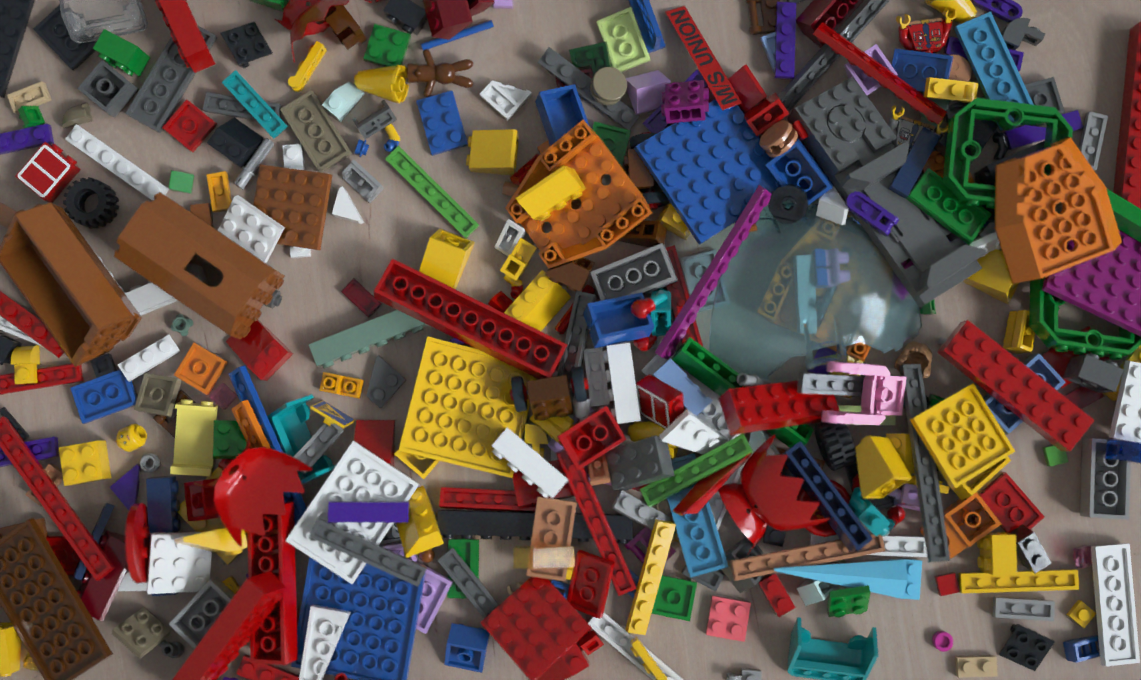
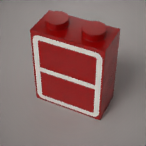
[15,142,81,203]
[636,374,684,429]

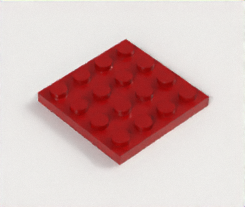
[480,576,592,680]

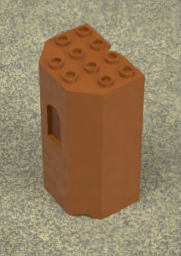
[114,192,285,339]
[0,202,142,367]

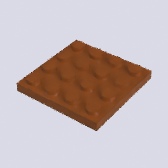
[253,165,332,251]

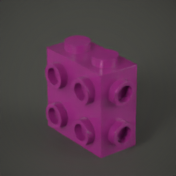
[661,80,709,124]

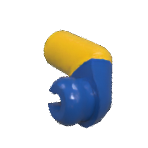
[384,124,400,152]

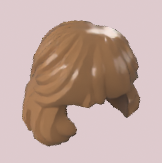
[894,341,932,379]

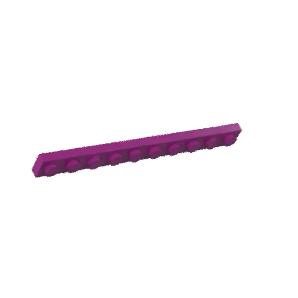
[655,185,772,360]

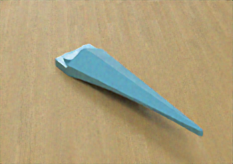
[773,558,922,600]

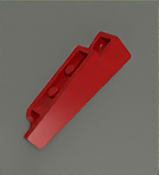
[673,453,752,516]

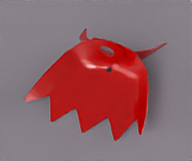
[275,0,372,62]
[193,427,312,547]
[718,435,831,555]

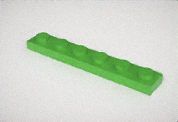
[385,145,479,239]
[640,434,753,507]

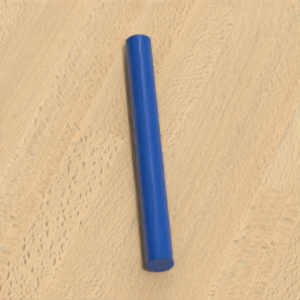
[421,20,494,51]

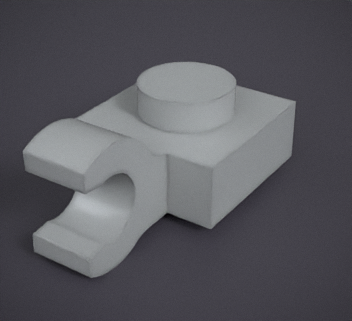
[727,668,762,680]

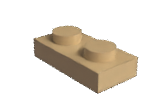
[7,81,52,114]
[955,655,998,678]

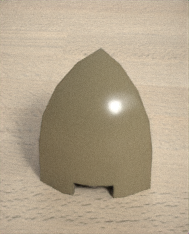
[62,103,93,128]

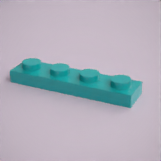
[222,70,288,139]

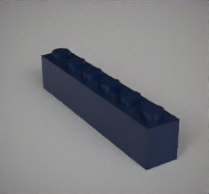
[782,441,873,553]
[146,476,181,596]

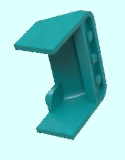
[267,394,337,485]
[787,617,879,680]

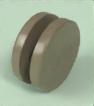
[590,67,627,105]

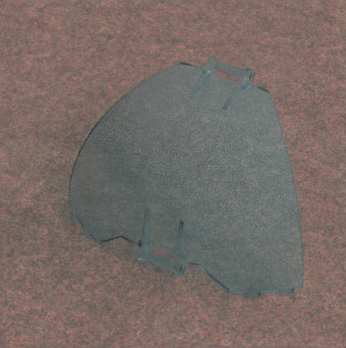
[709,203,922,379]

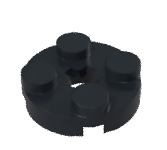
[768,184,809,224]

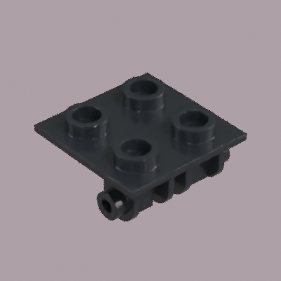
[220,21,273,68]
[999,624,1055,671]

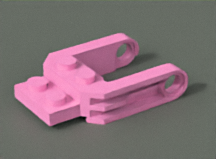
[821,361,906,425]

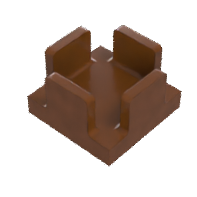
[324,5,367,50]

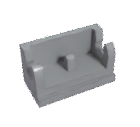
[342,159,384,203]

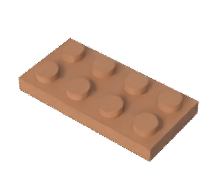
[526,496,577,581]

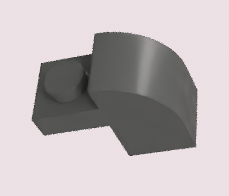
[1001,18,1046,50]

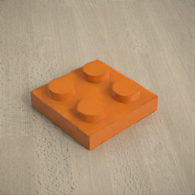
[174,342,228,395]

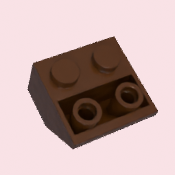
[545,257,595,291]

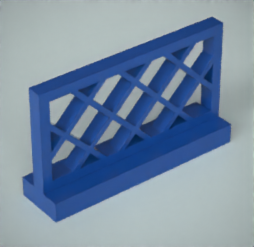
[628,0,666,54]

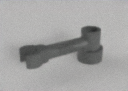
[158,640,184,658]

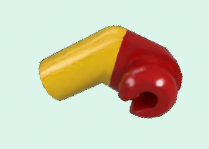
[503,275,523,299]

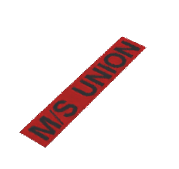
[665,6,742,110]

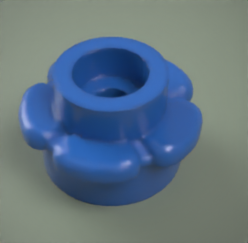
[354,139,369,157]

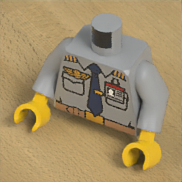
[888,105,949,152]

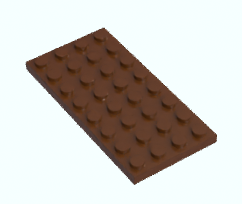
[0,518,113,680]

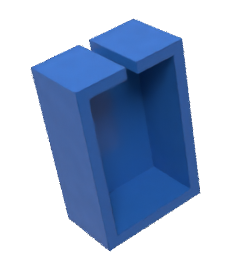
[535,84,589,146]
[583,292,654,348]

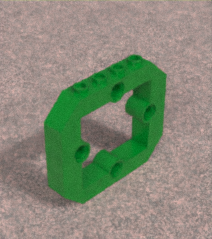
[943,98,1073,209]
[1029,277,1141,360]

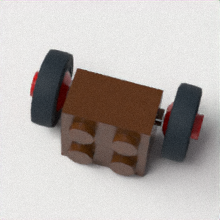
[623,132,669,210]
[510,367,589,420]

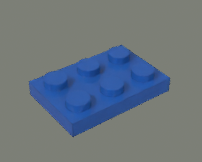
[891,49,954,92]
[416,90,468,156]
[70,370,137,424]

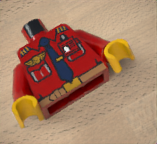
[896,8,957,54]

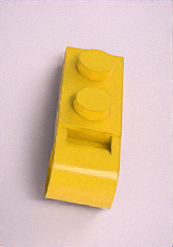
[924,77,978,103]

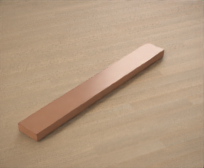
[730,533,885,581]

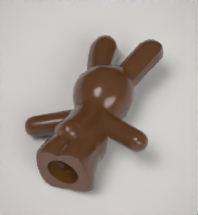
[407,49,473,97]

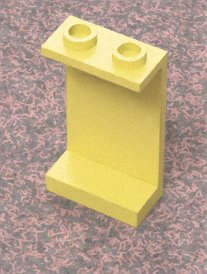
[170,399,218,477]

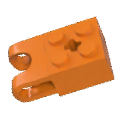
[919,492,1001,559]

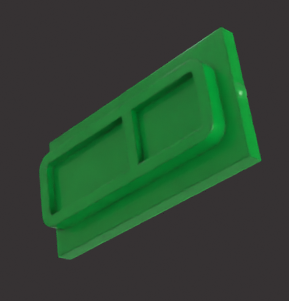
[447,539,479,599]

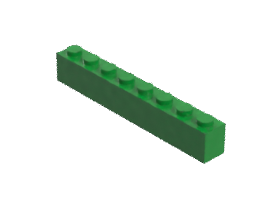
[672,337,814,448]

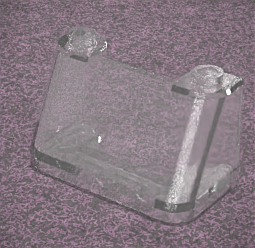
[59,0,148,43]

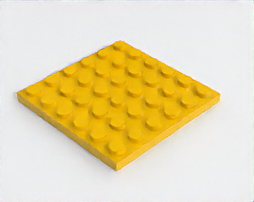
[398,336,536,478]

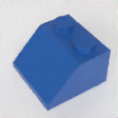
[444,623,490,673]

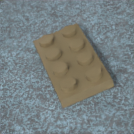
[280,90,352,173]

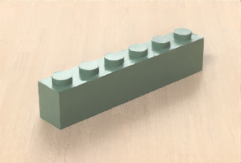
[308,310,427,369]

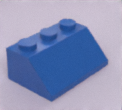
[765,138,833,205]

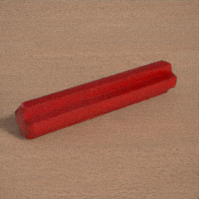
[555,285,595,334]

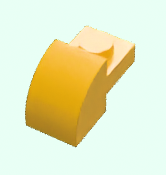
[500,238,538,281]
[11,345,40,384]
[525,424,548,459]

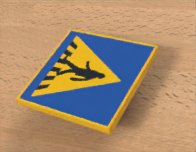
[310,400,355,428]

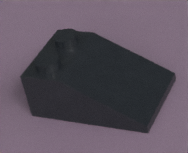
[934,103,998,165]

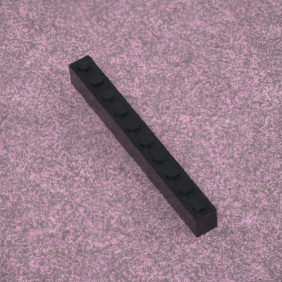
[437,510,633,543]

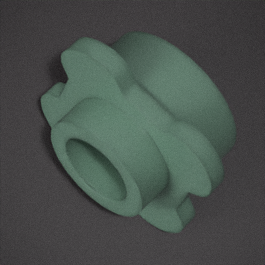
[171,314,194,336]

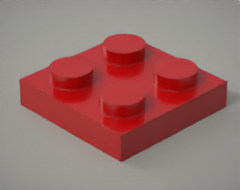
[162,99,218,153]

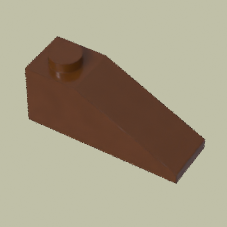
[617,220,667,247]

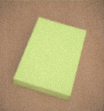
[596,7,651,72]

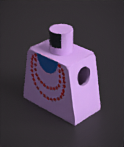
[886,484,921,512]

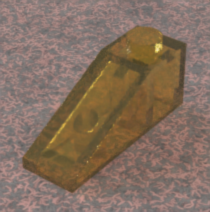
[513,546,574,569]

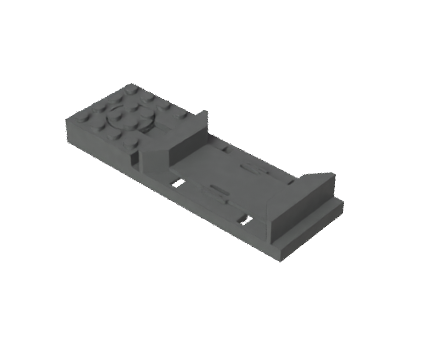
[787,77,987,308]

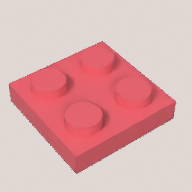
[705,595,751,642]

